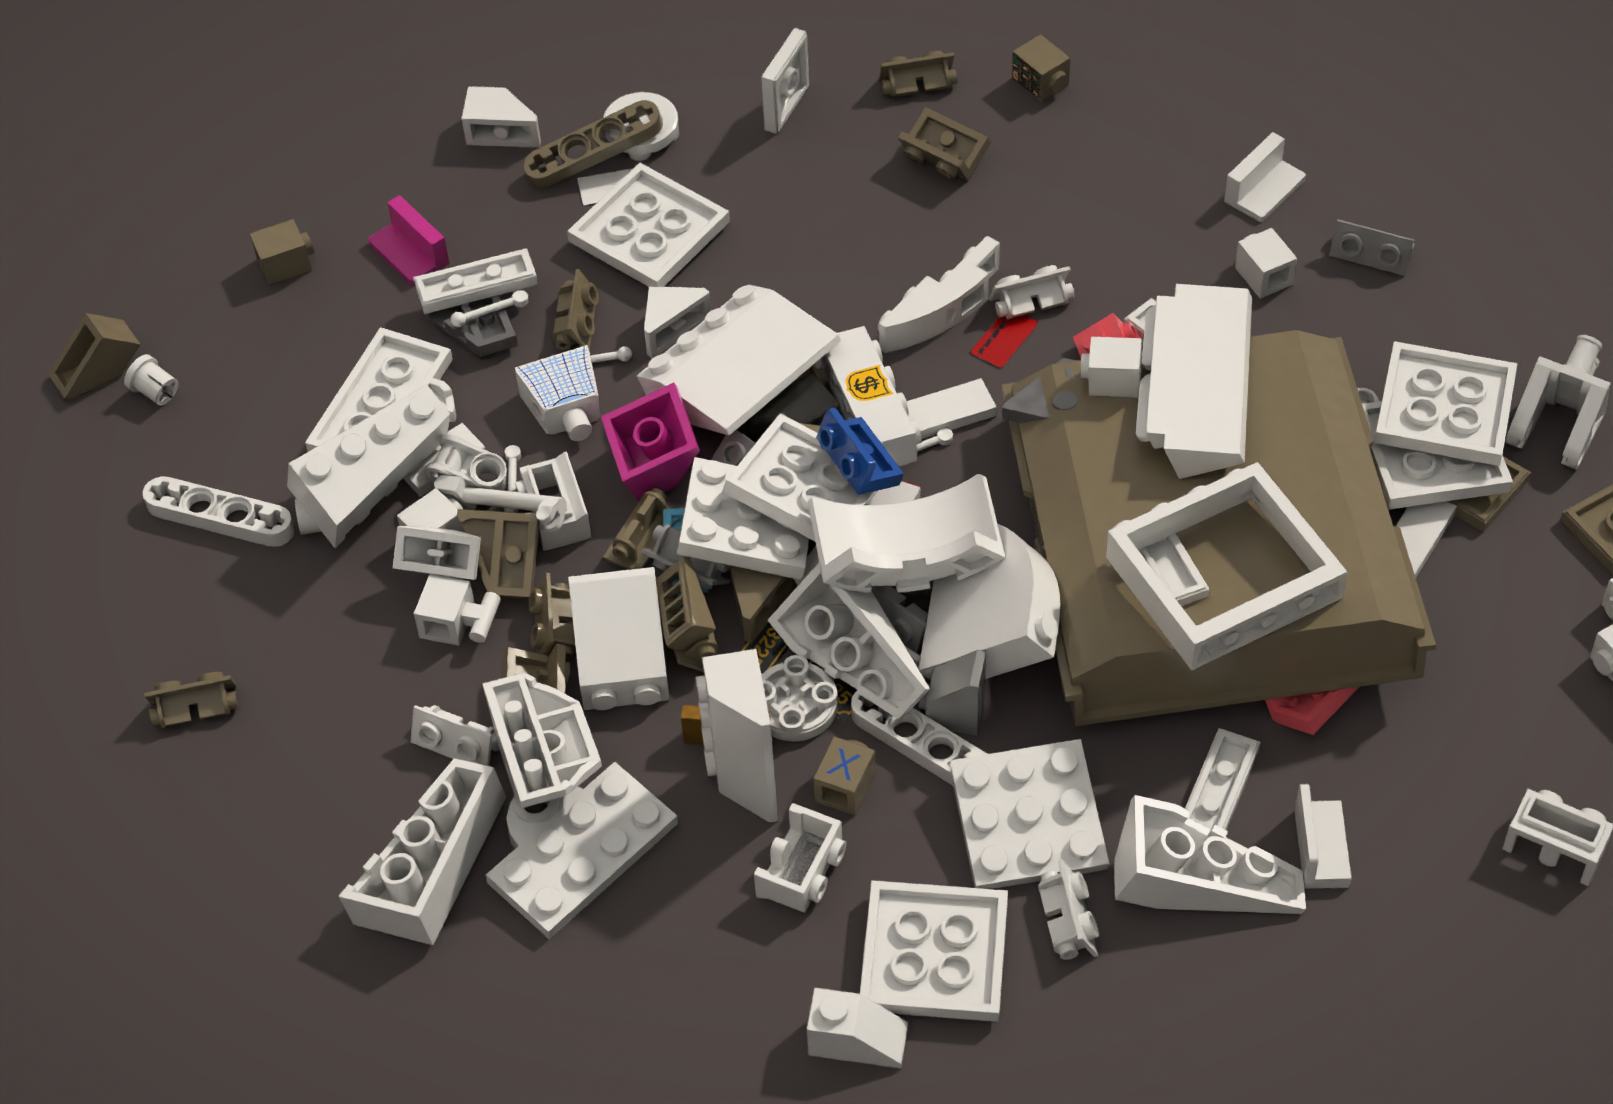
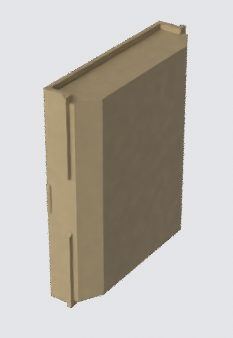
[1002,330,1436,726]

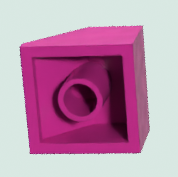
[601,382,700,501]

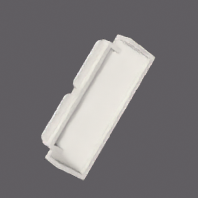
[1136,284,1252,479]

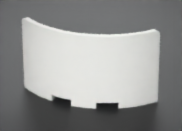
[808,474,1006,593]

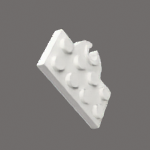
[305,327,456,452]
[486,762,678,940]

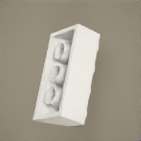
[696,649,778,823]

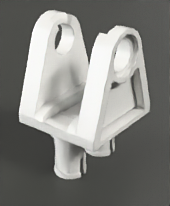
[1505,335,1611,470]

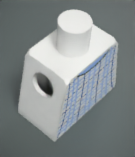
[515,345,601,441]

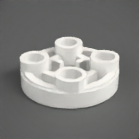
[603,92,679,161]
[761,655,838,742]

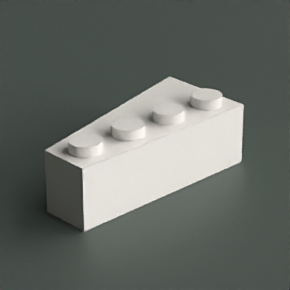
[287,384,451,548]
[338,758,506,945]

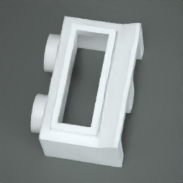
[515,451,591,551]
[1502,789,1613,886]

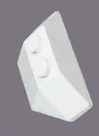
[482,672,602,809]

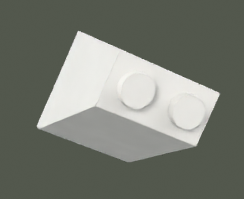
[568,567,670,710]

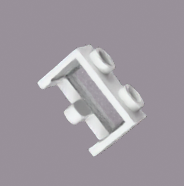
[754,803,847,913]

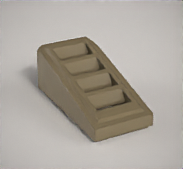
[656,556,716,651]

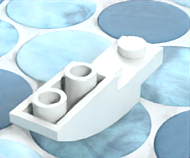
[878,236,1000,353]

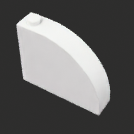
[918,524,1060,680]

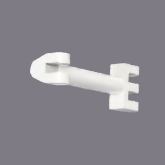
[434,475,566,533]

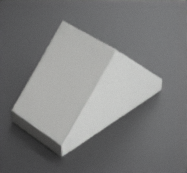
[644,287,711,359]
[393,526,481,580]

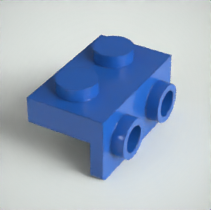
[816,408,904,495]

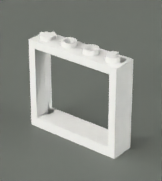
[1106,462,1347,670]

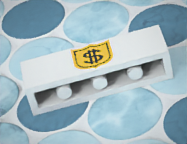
[820,326,922,466]

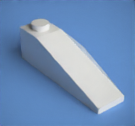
[768,562,930,719]

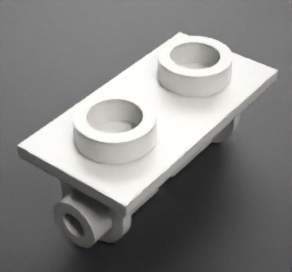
[989,265,1075,319]
[411,705,499,766]
[1038,859,1099,960]

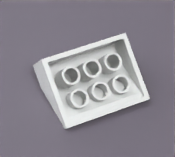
[637,284,841,435]

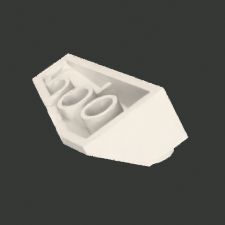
[1114,795,1306,914]

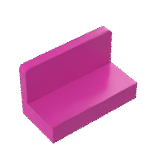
[368,195,450,285]

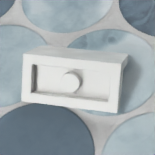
[1224,132,1306,222]
[1295,784,1352,889]

